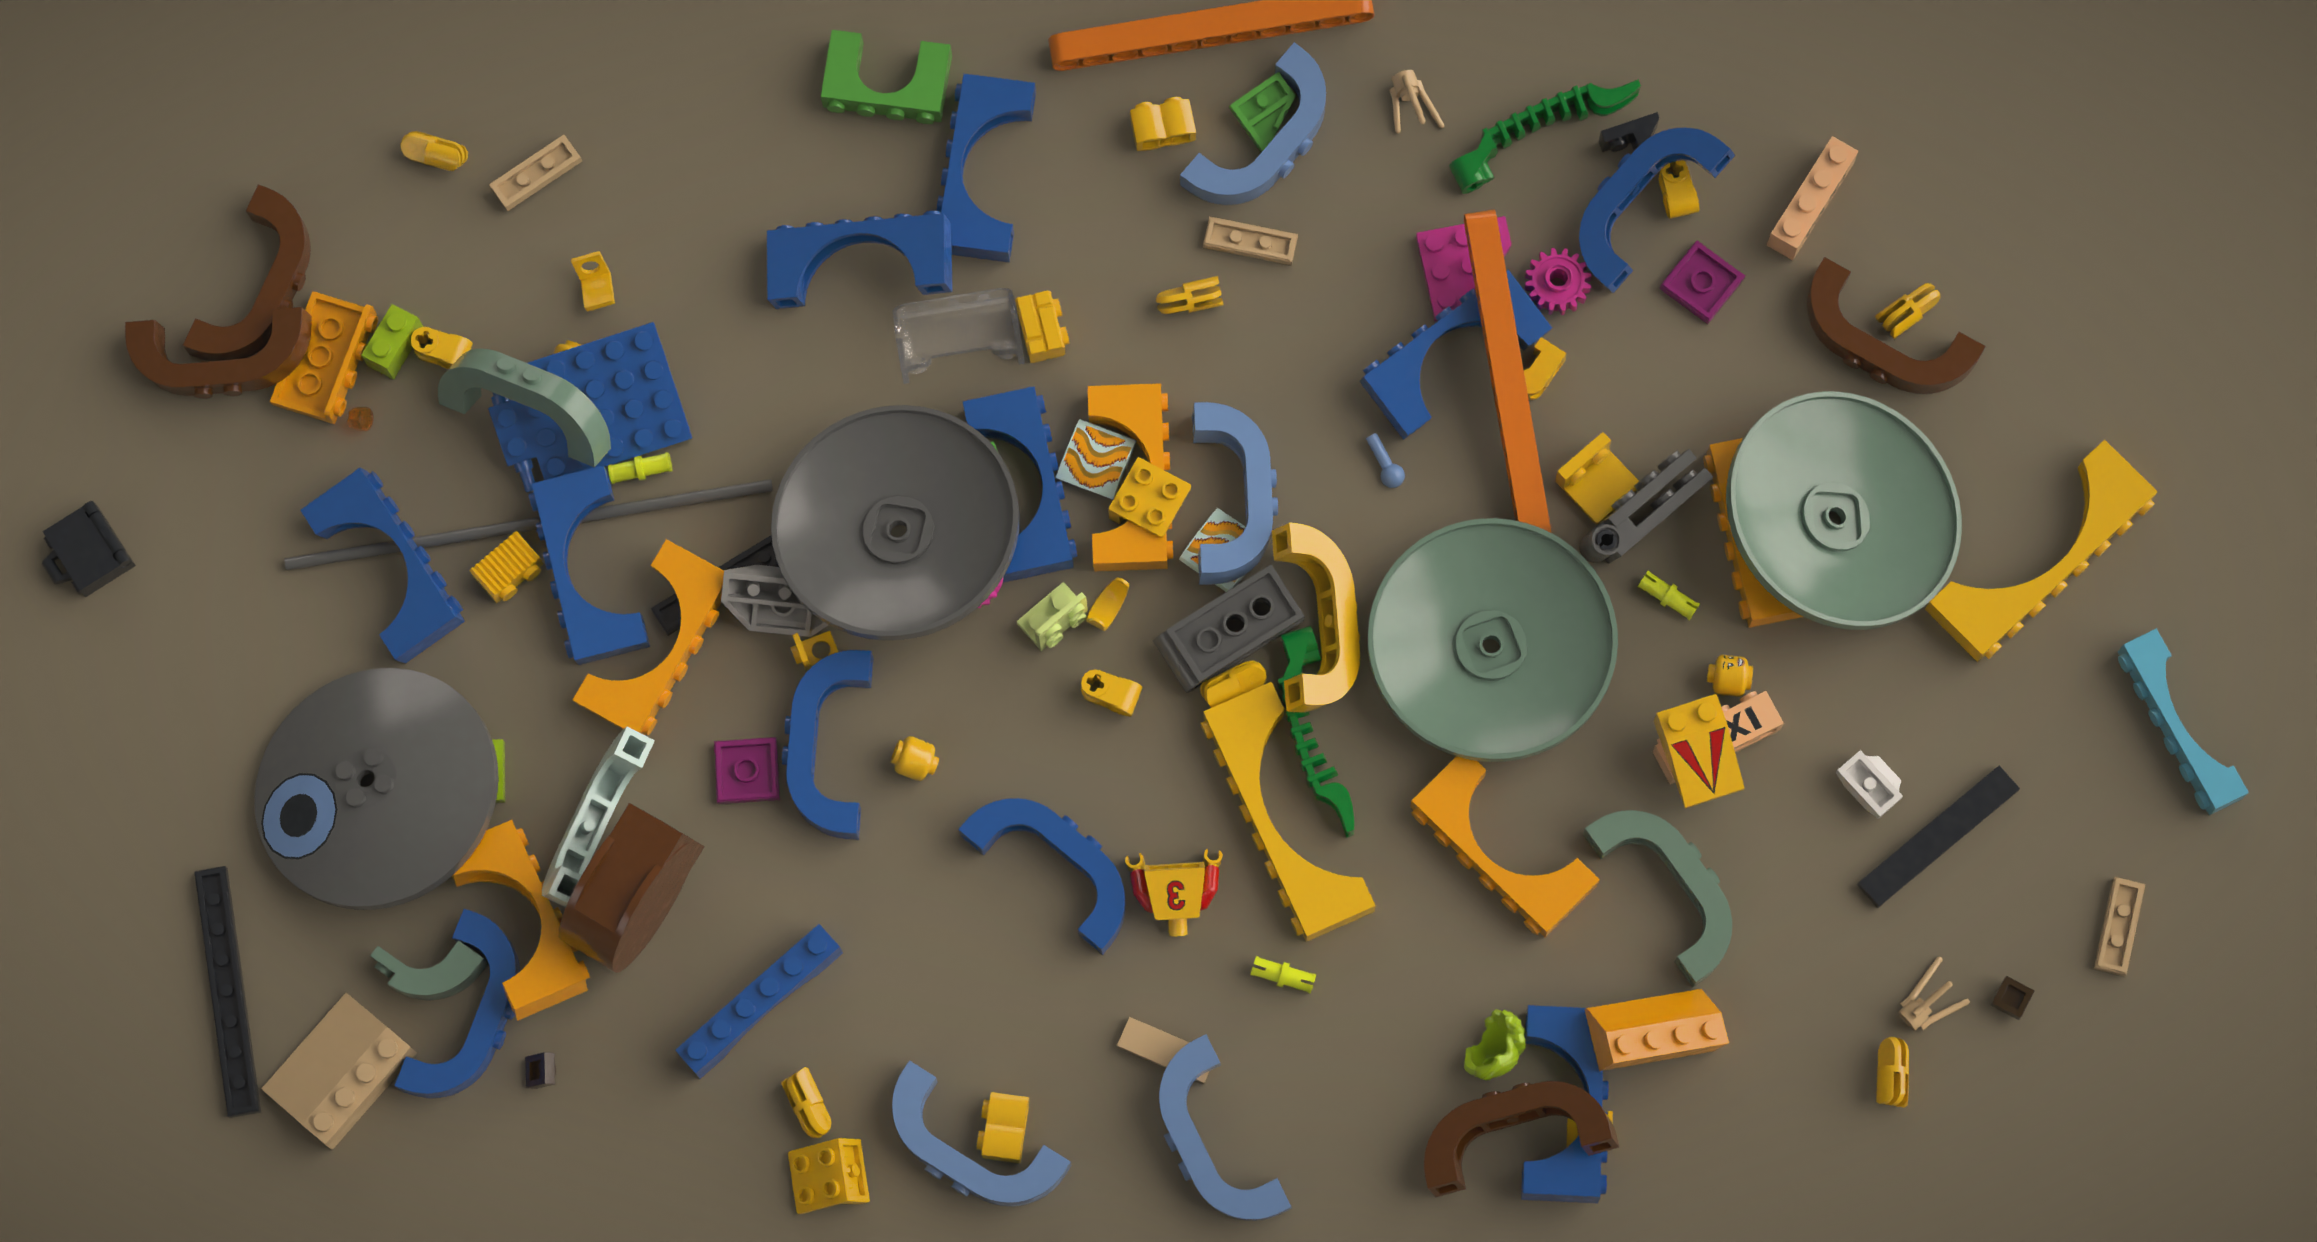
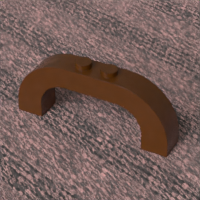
[183,184,311,361]
[1807,257,1986,394]
[125,307,312,399]
[1424,1081,1619,1197]

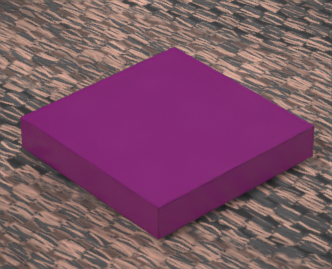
[1659,240,1745,324]
[714,737,780,804]

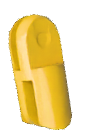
[400,131,468,171]
[1156,276,1224,314]
[1875,283,1941,339]
[1200,660,1267,707]
[1876,1036,1909,1108]
[781,1067,831,1138]

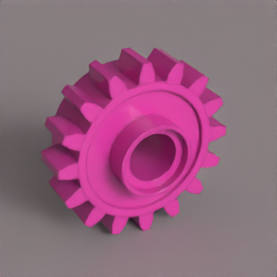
[1524,248,1592,315]

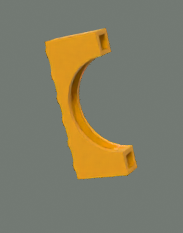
[1087,383,1173,572]
[1703,438,1803,628]
[573,539,724,736]
[1410,756,1600,937]
[452,820,590,1021]

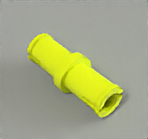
[608,452,673,484]
[1637,570,1700,620]
[1250,956,1316,994]

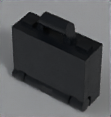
[42,501,136,597]

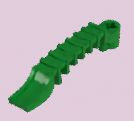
[1449,79,1641,194]
[1278,626,1354,838]

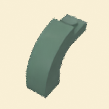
[370,940,488,1000]

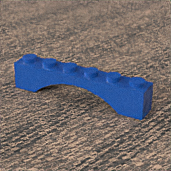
[675,924,843,1079]

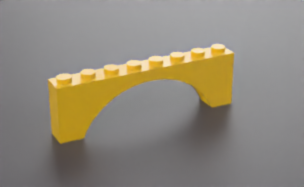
[1925,440,2158,662]
[1200,682,1376,942]

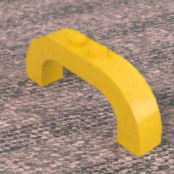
[1271,523,1360,712]

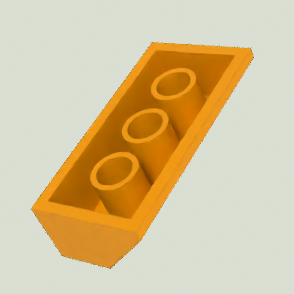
[1584,989,1729,1071]

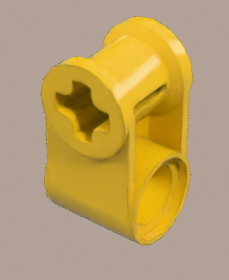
[1658,160,1700,219]
[411,327,473,369]
[1081,669,1143,717]

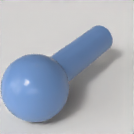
[1366,433,1405,488]

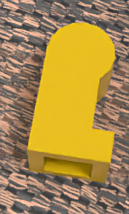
[1524,337,1566,400]

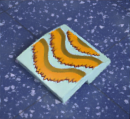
[1056,419,1137,499]
[1179,508,1246,592]

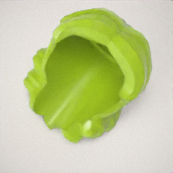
[1464,1009,1526,1081]

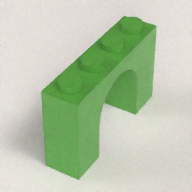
[821,30,952,124]

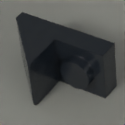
[1598,112,1660,152]

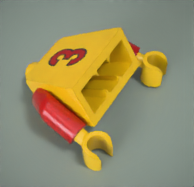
[1125,849,1223,937]

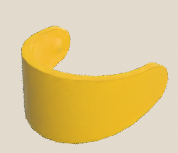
[1086,577,1129,631]

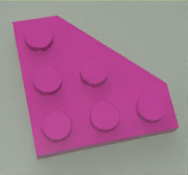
[1416,216,1511,321]

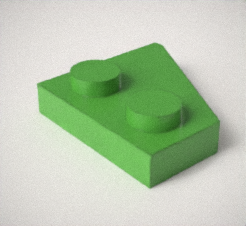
[1229,72,1296,153]

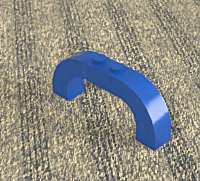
[1579,127,1735,293]
[782,650,874,840]
[958,798,1126,955]
[395,909,520,1098]

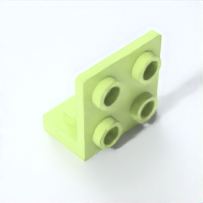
[1017,582,1088,651]

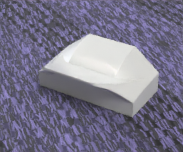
[1836,750,1903,819]

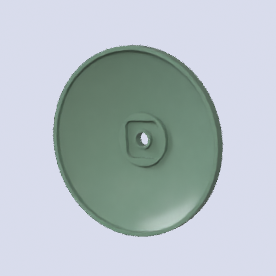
[1726,391,1962,630]
[1367,518,1618,762]

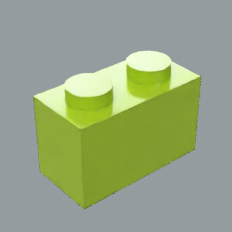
[361,304,423,380]

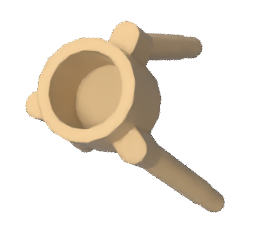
[1389,70,1444,133]
[1898,957,1970,1031]

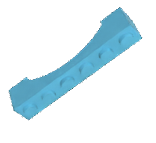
[2118,628,2249,815]

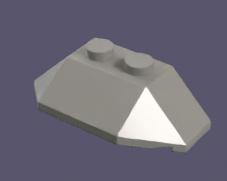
[721,565,828,637]

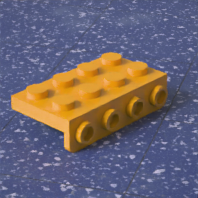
[270,291,378,425]

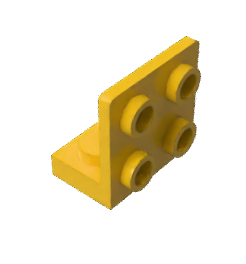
[1555,432,1639,524]
[1108,457,1191,538]
[788,1138,870,1214]

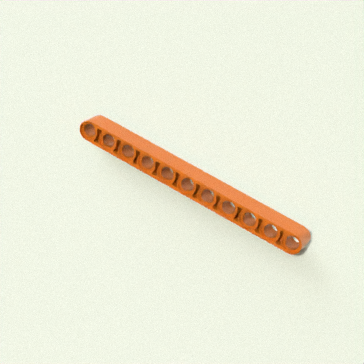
[1048,0,1375,71]
[1463,209,1551,533]

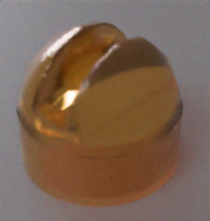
[347,406,374,431]

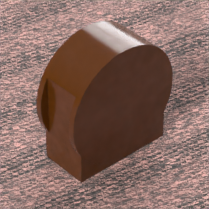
[559,803,705,973]

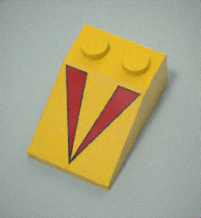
[1653,694,1745,809]

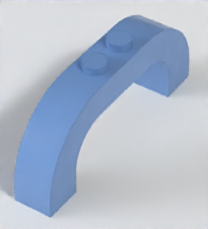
[1180,42,1326,205]
[1192,402,1278,585]
[1159,1034,1292,1221]
[892,1060,1072,1206]

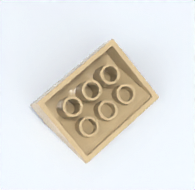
[261,993,417,1150]

